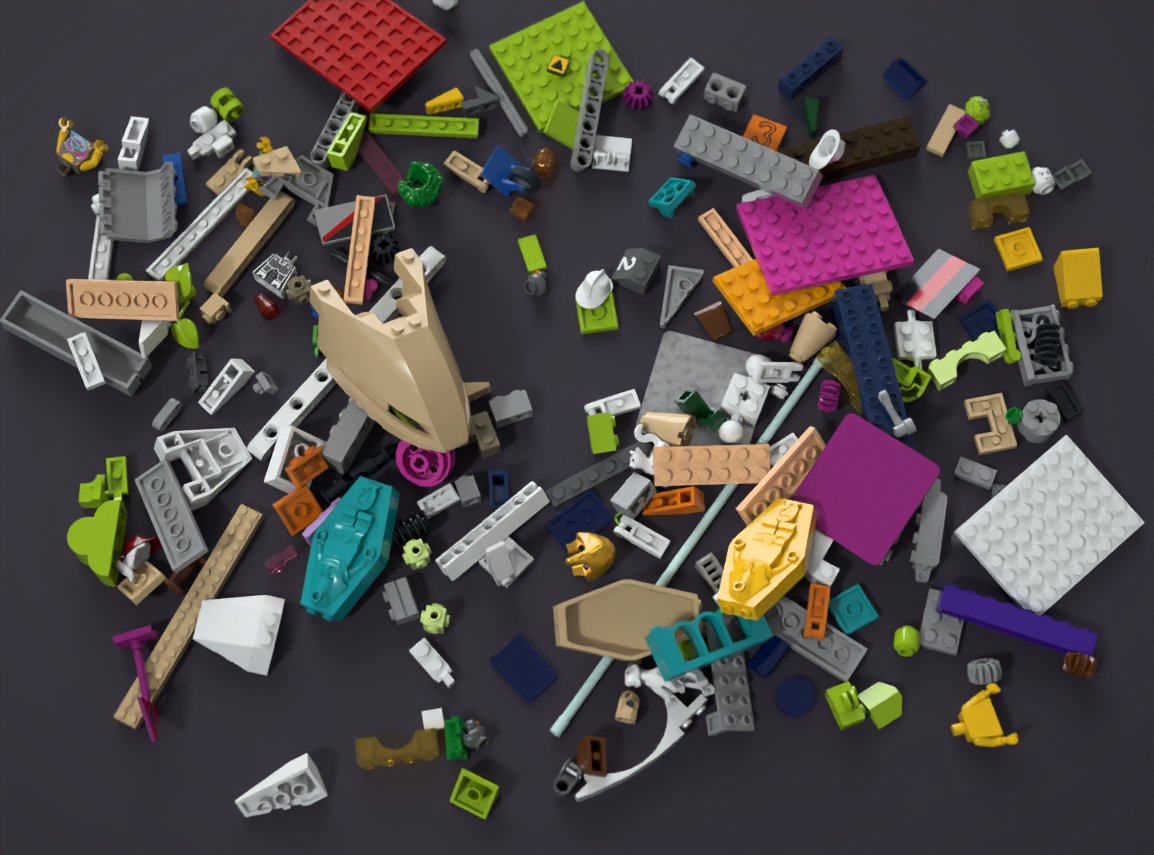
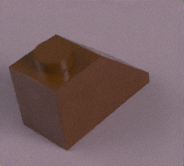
[577,735,607,777]

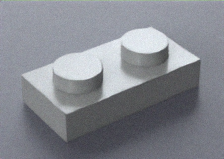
[953,457,997,490]

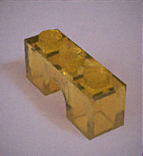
[967,193,1030,229]

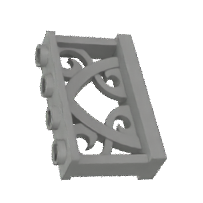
[1009,304,1074,387]

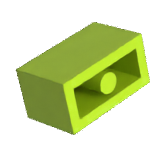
[586,412,619,454]

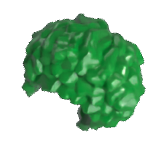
[398,162,444,208]

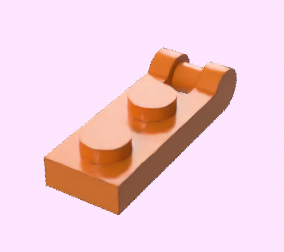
[803,583,831,641]

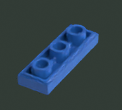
[162,153,187,206]

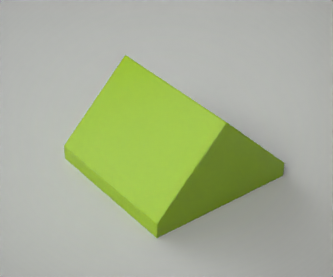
[450,769,500,820]

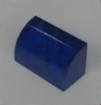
[882,58,928,100]
[746,635,790,680]

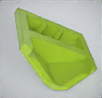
[857,682,902,730]

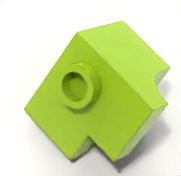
[78,474,110,508]

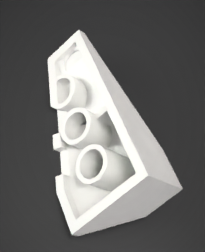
[235,753,328,817]

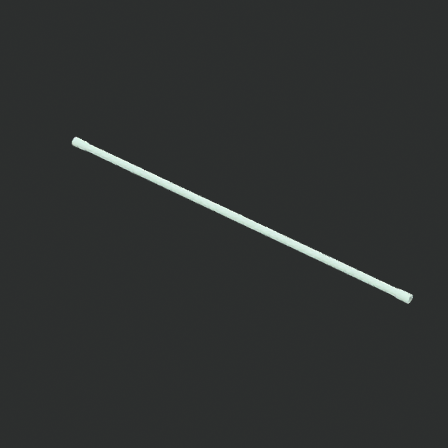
[550,348,832,737]

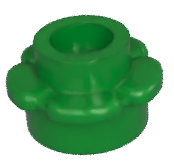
[1005,407,1023,425]

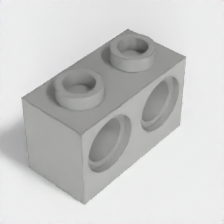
[704,72,746,112]

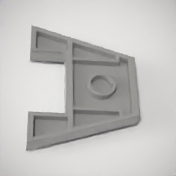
[258,155,333,227]

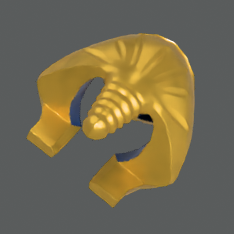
[565,532,616,582]

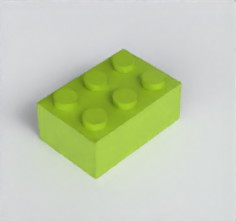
[968,151,1035,204]

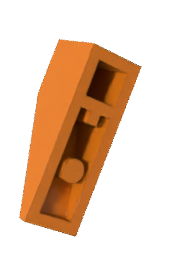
[642,486,705,515]

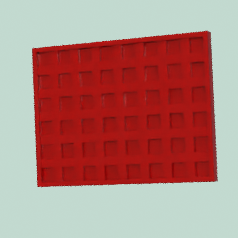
[270,0,447,113]

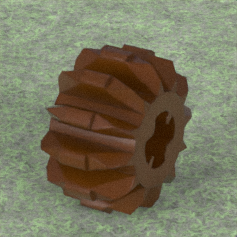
[1062,652,1098,679]

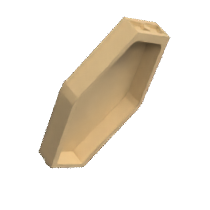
[553,579,703,661]

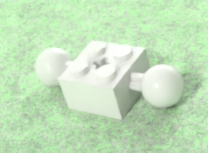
[719,354,770,445]

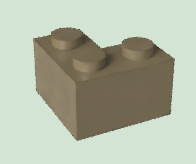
[458,411,501,459]

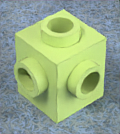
[402,539,432,570]
[420,604,450,634]

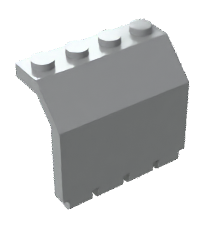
[98,161,178,243]

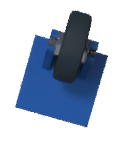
[480,145,541,197]

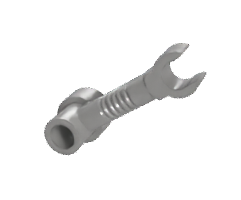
[878,390,916,438]

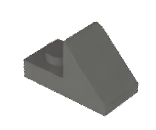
[462,86,499,118]

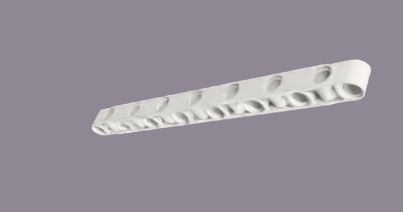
[247,246,446,462]

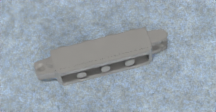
[910,478,948,583]

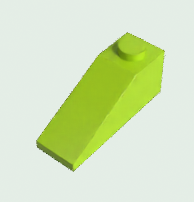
[327,112,367,171]

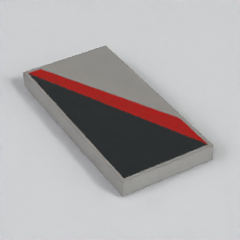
[314,194,395,246]

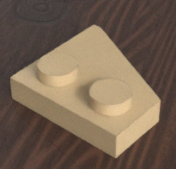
[253,146,302,177]

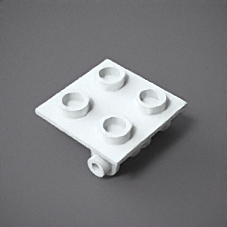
[592,135,632,172]

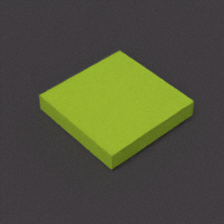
[543,100,585,150]
[576,293,618,334]

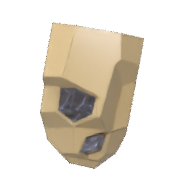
[615,690,639,724]

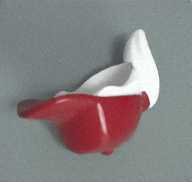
[116,535,162,582]

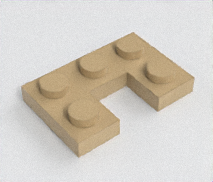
[964,393,1017,455]

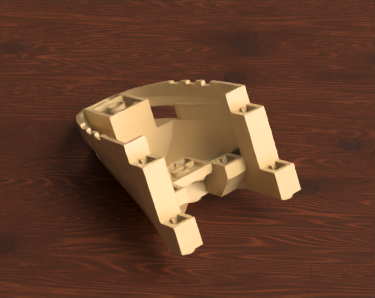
[310,248,472,453]

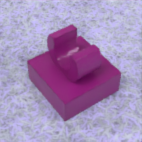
[953,113,980,139]

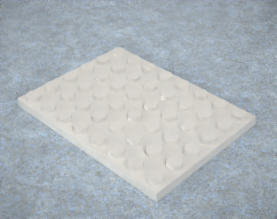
[954,435,1145,616]

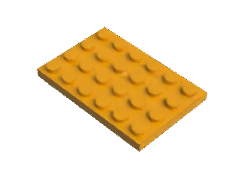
[713,259,846,336]

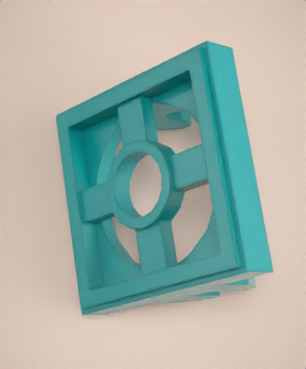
[648,177,696,219]

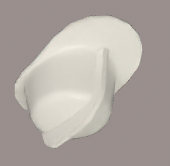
[809,129,845,170]
[576,269,613,309]

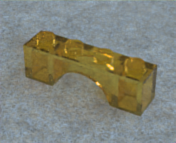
[816,341,863,417]
[355,728,440,769]

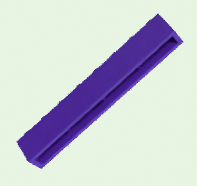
[935,584,1097,657]

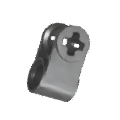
[553,758,585,799]

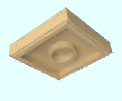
[117,560,166,605]

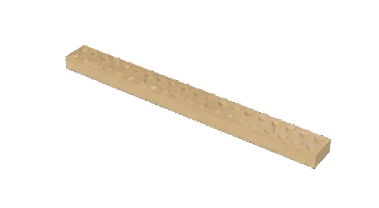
[114,504,264,731]

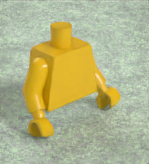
[951,683,1018,747]

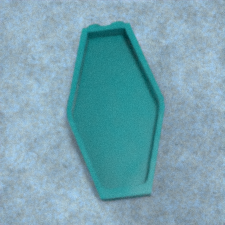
[300,476,400,622]

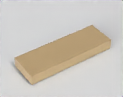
[926,104,966,157]

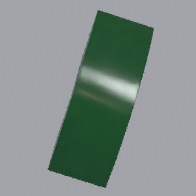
[674,388,727,433]

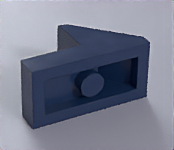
[488,470,509,509]

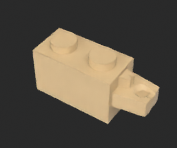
[859,271,892,312]

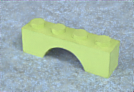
[927,331,1006,391]

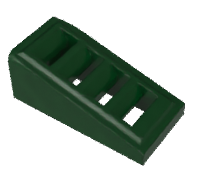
[803,98,819,140]

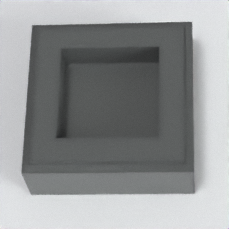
[965,141,986,161]

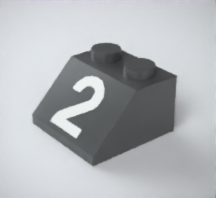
[611,248,661,295]

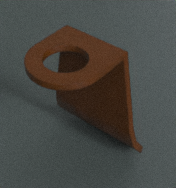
[694,301,734,342]

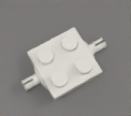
[894,310,937,370]

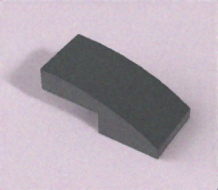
[1052,159,1092,191]

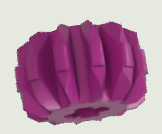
[623,78,654,110]
[818,380,841,412]

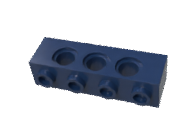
[778,36,844,101]

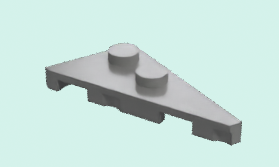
[660,265,704,328]

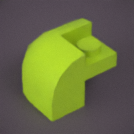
[892,358,932,403]

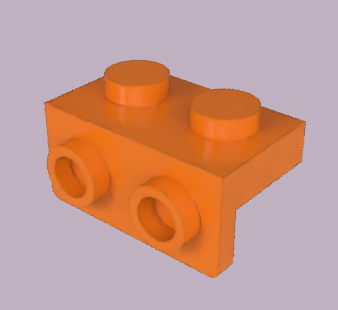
[285,446,329,488]

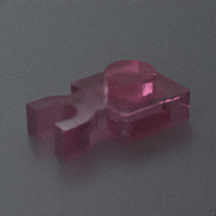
[264,545,298,575]

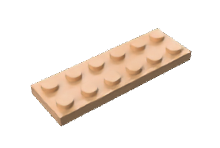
[66,279,179,321]
[736,426,826,526]
[653,444,770,486]

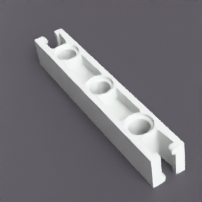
[435,481,550,581]

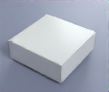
[422,708,444,732]

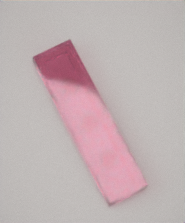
[358,131,406,196]

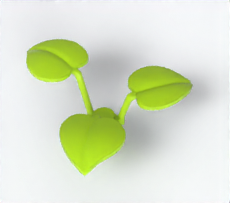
[165,263,200,349]

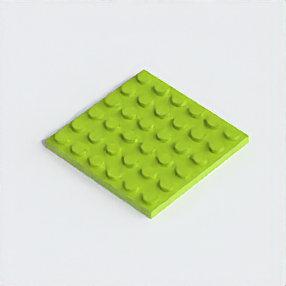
[489,1,634,133]

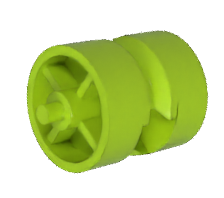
[210,87,244,122]

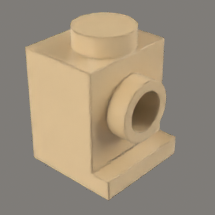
[200,293,232,324]

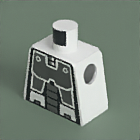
[253,251,298,299]

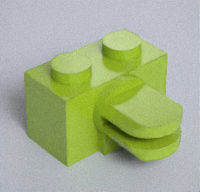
[824,681,866,731]

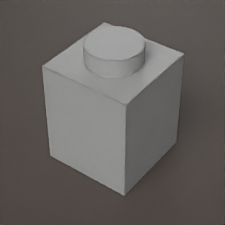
[455,475,481,508]

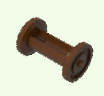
[162,557,206,596]

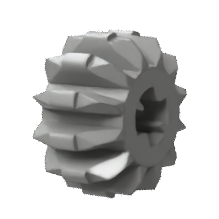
[967,658,1002,685]

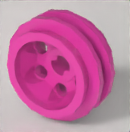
[396,429,455,487]

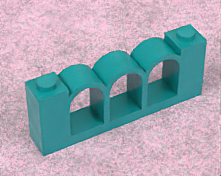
[645,608,773,682]

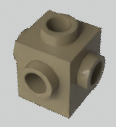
[286,275,312,307]

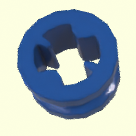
[676,152,695,168]

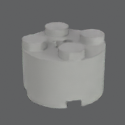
[1017,399,1060,443]

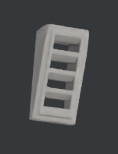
[695,552,724,595]

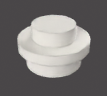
[770,383,788,399]

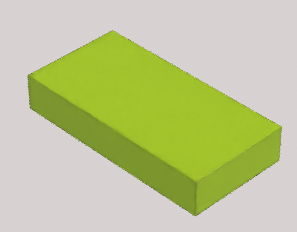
[518,234,547,274]

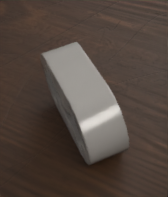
[152,397,182,432]

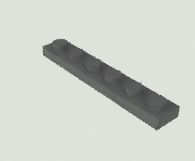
[545,441,653,509]

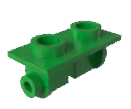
[444,716,467,760]

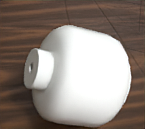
[1000,130,1020,148]

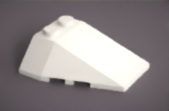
[193,595,285,676]

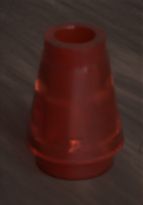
[254,293,279,320]

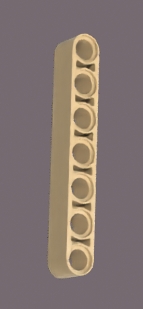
[203,190,295,297]

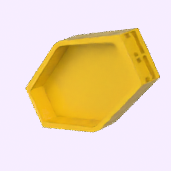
[718,498,817,621]

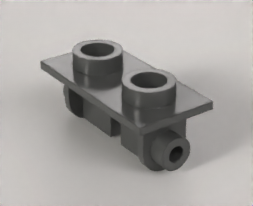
[186,352,209,394]

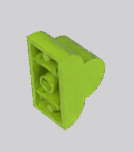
[67,500,128,587]

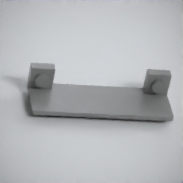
[701,614,755,736]

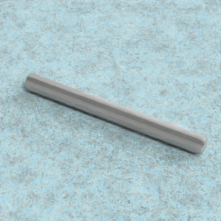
[470,49,528,137]

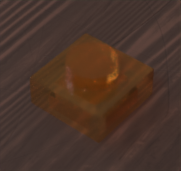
[509,196,534,222]

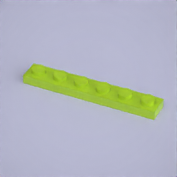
[369,114,479,138]

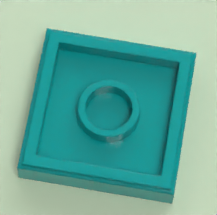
[828,584,879,636]

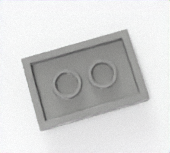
[919,588,963,656]

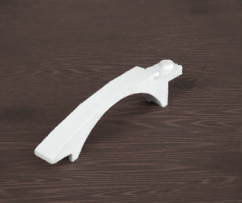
[575,693,707,802]

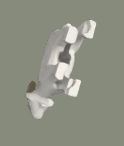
[625,659,715,708]

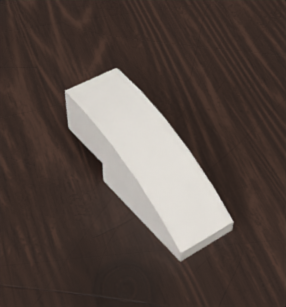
[118,117,149,171]

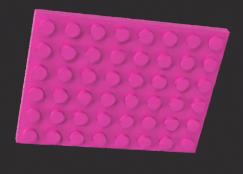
[736,175,914,296]

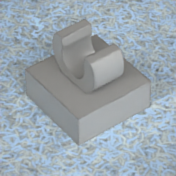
[252,372,278,395]

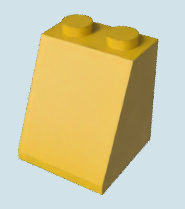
[1053,248,1103,309]

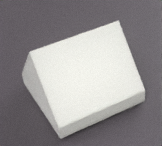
[211,135,234,158]

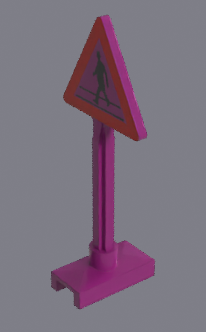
[113,625,158,743]

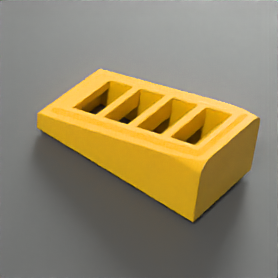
[425,88,464,115]

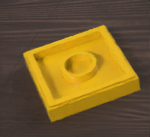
[994,227,1043,272]

